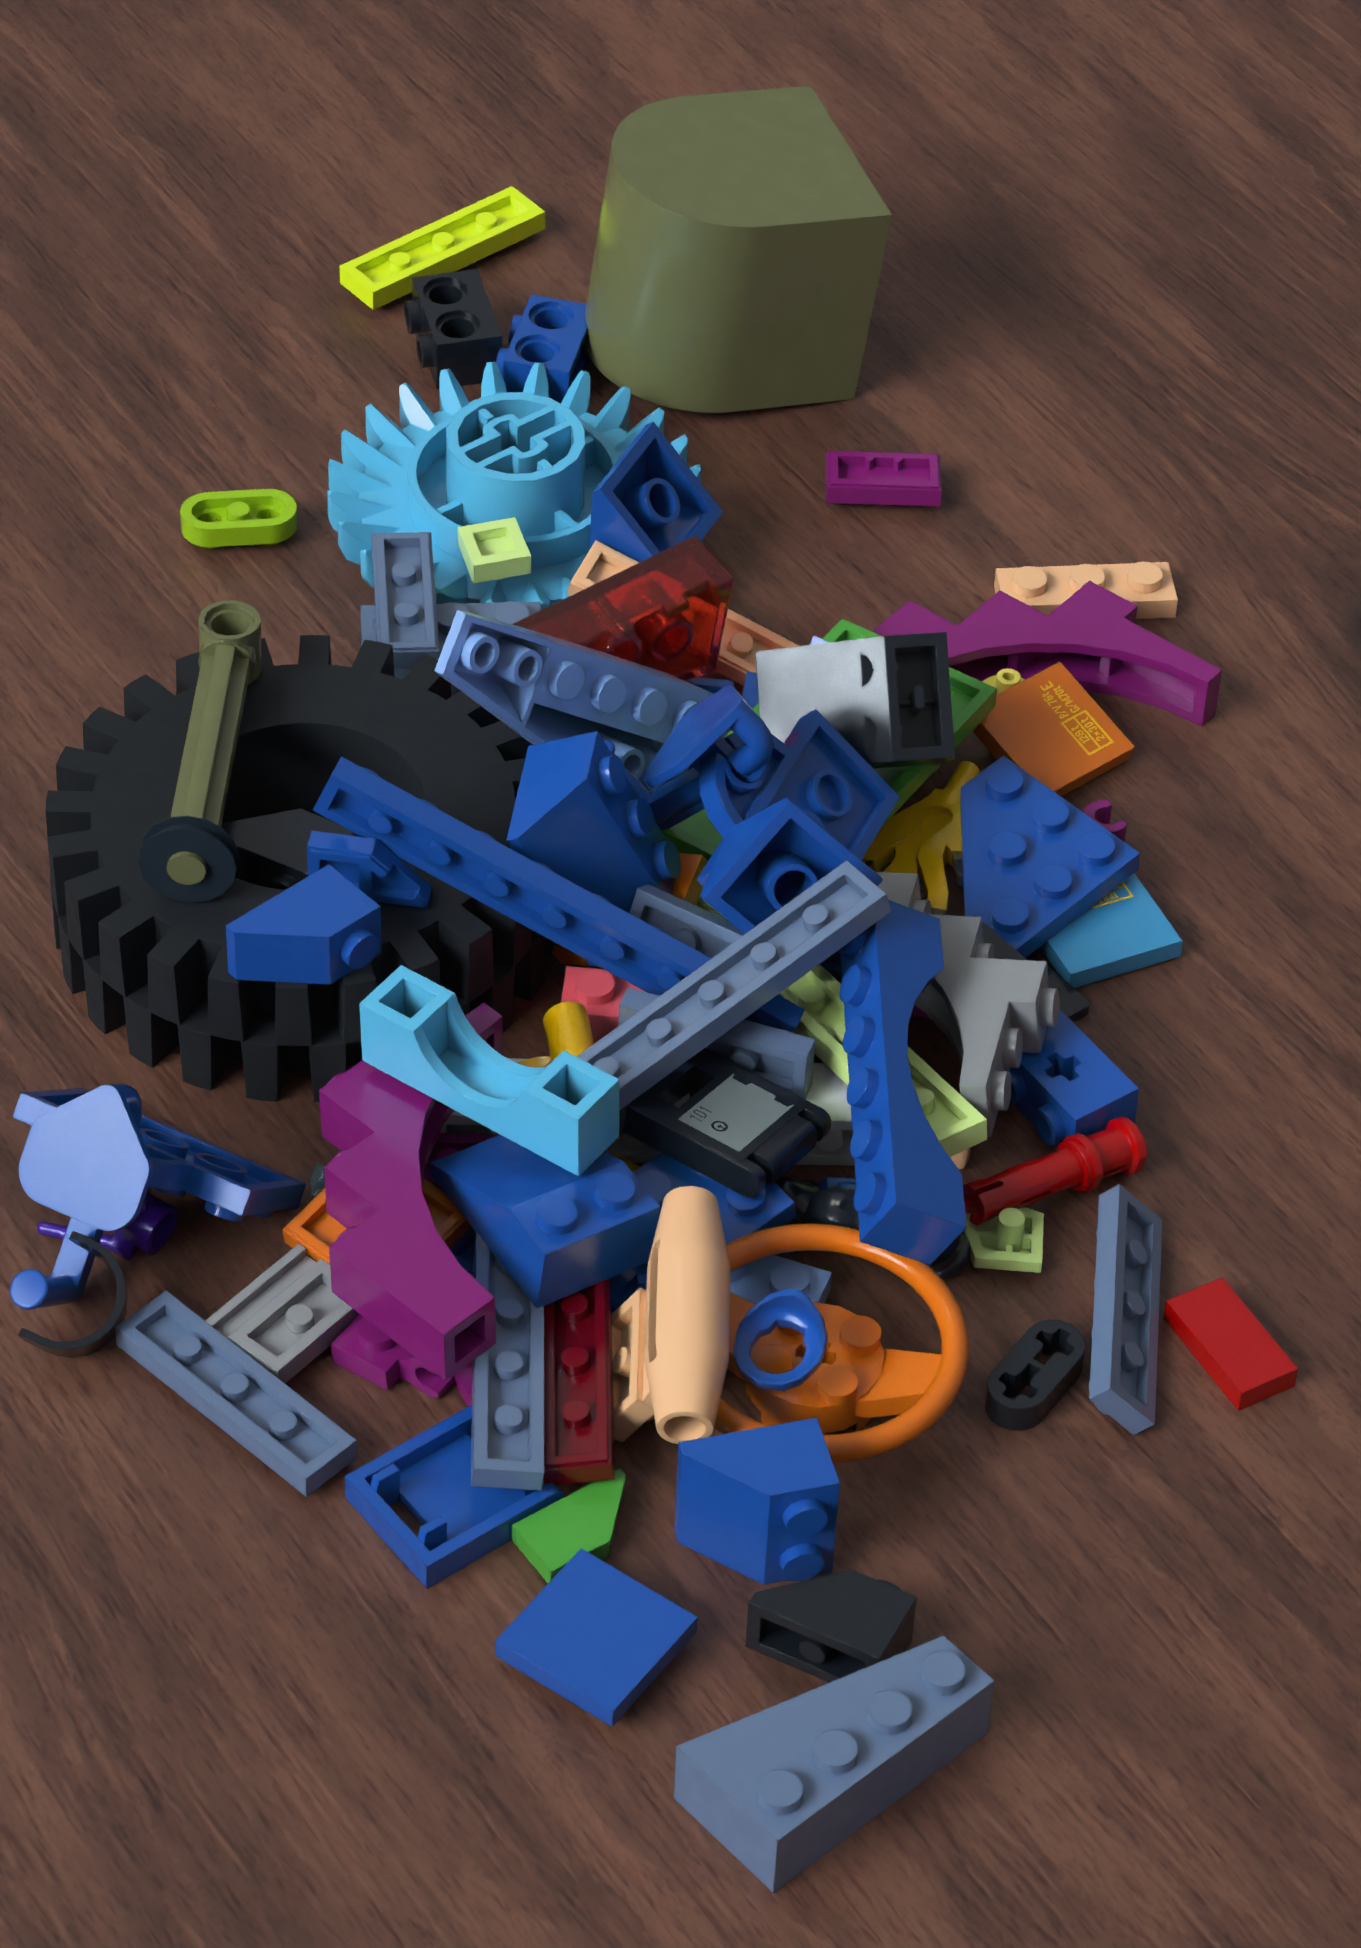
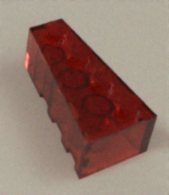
[499,536,734,721]

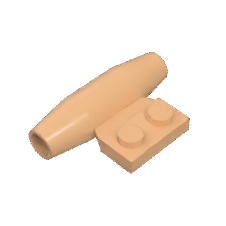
[612,1186,730,1444]

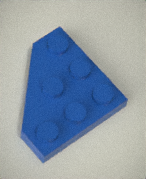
[960,756,1140,958]

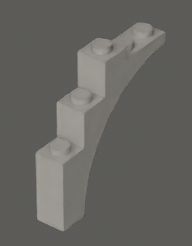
[876,872,1060,1137]

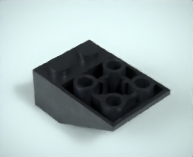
[755,632,955,769]

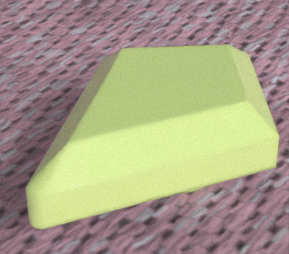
[963,1207,1044,1273]

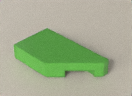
[512,1469,626,1583]

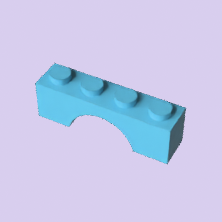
[359,965,619,1177]

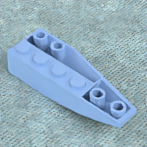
[434,610,713,792]

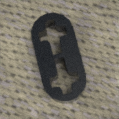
[985,1320,1085,1431]

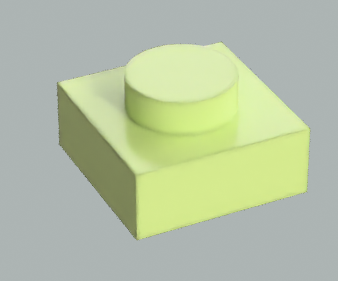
[458,517,531,584]

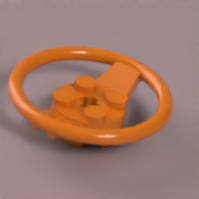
[714,1223,969,1463]

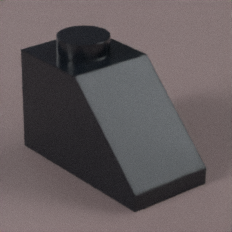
[745,1569,917,1683]

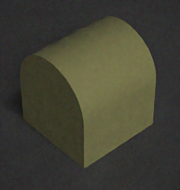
[584,85,892,413]

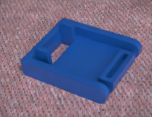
[345,1405,565,1589]

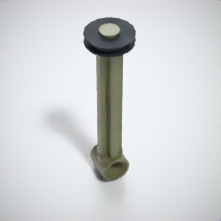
[138,600,262,903]

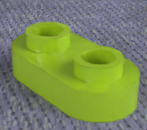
[180,489,297,549]

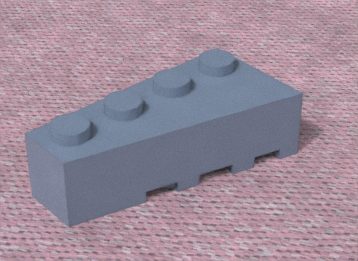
[674,1636,995,1893]

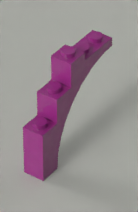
[872,580,1222,726]
[319,1003,503,1381]

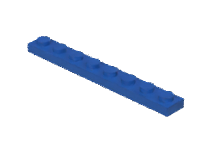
[313,756,805,1032]

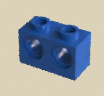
[496,294,590,404]

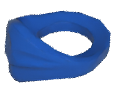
[733,1289,828,1391]

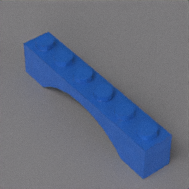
[838,900,966,1265]

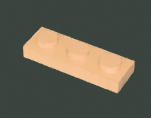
[994,562,1178,619]

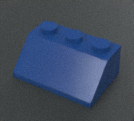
[506,731,681,967]

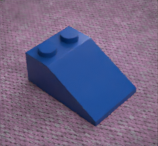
[429,1135,661,1308]

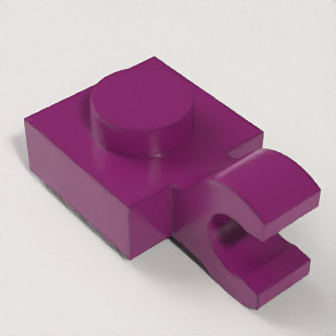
[331,1314,455,1399]

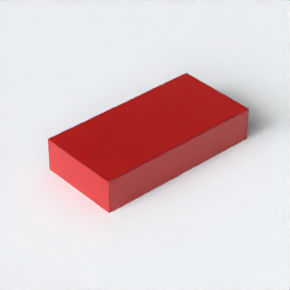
[1163,1277,1298,1411]

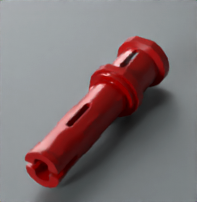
[963,1116,1147,1226]

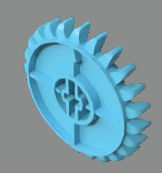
[327,362,701,632]

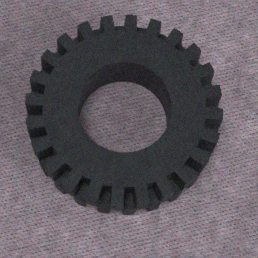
[45,635,555,1102]

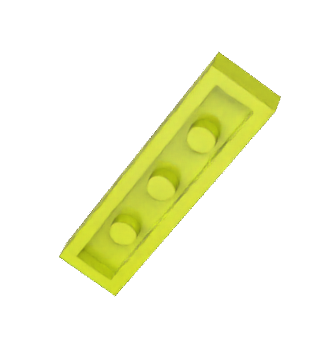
[339,186,546,310]

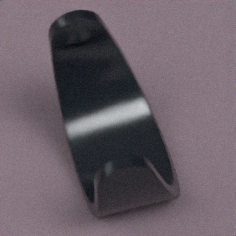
[18,1231,128,1358]

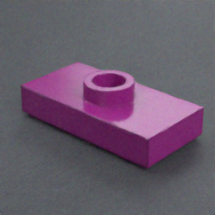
[825,451,942,507]

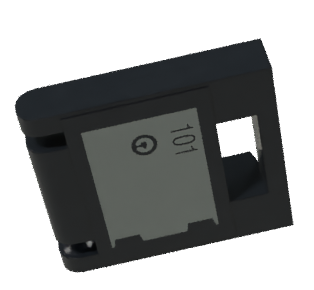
[623,1048,832,1198]

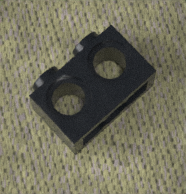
[404,269,503,389]

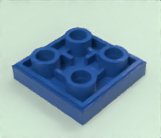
[495,1548,698,1727]

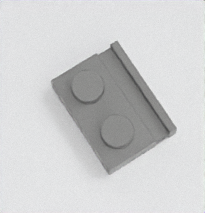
[205,1244,359,1383]

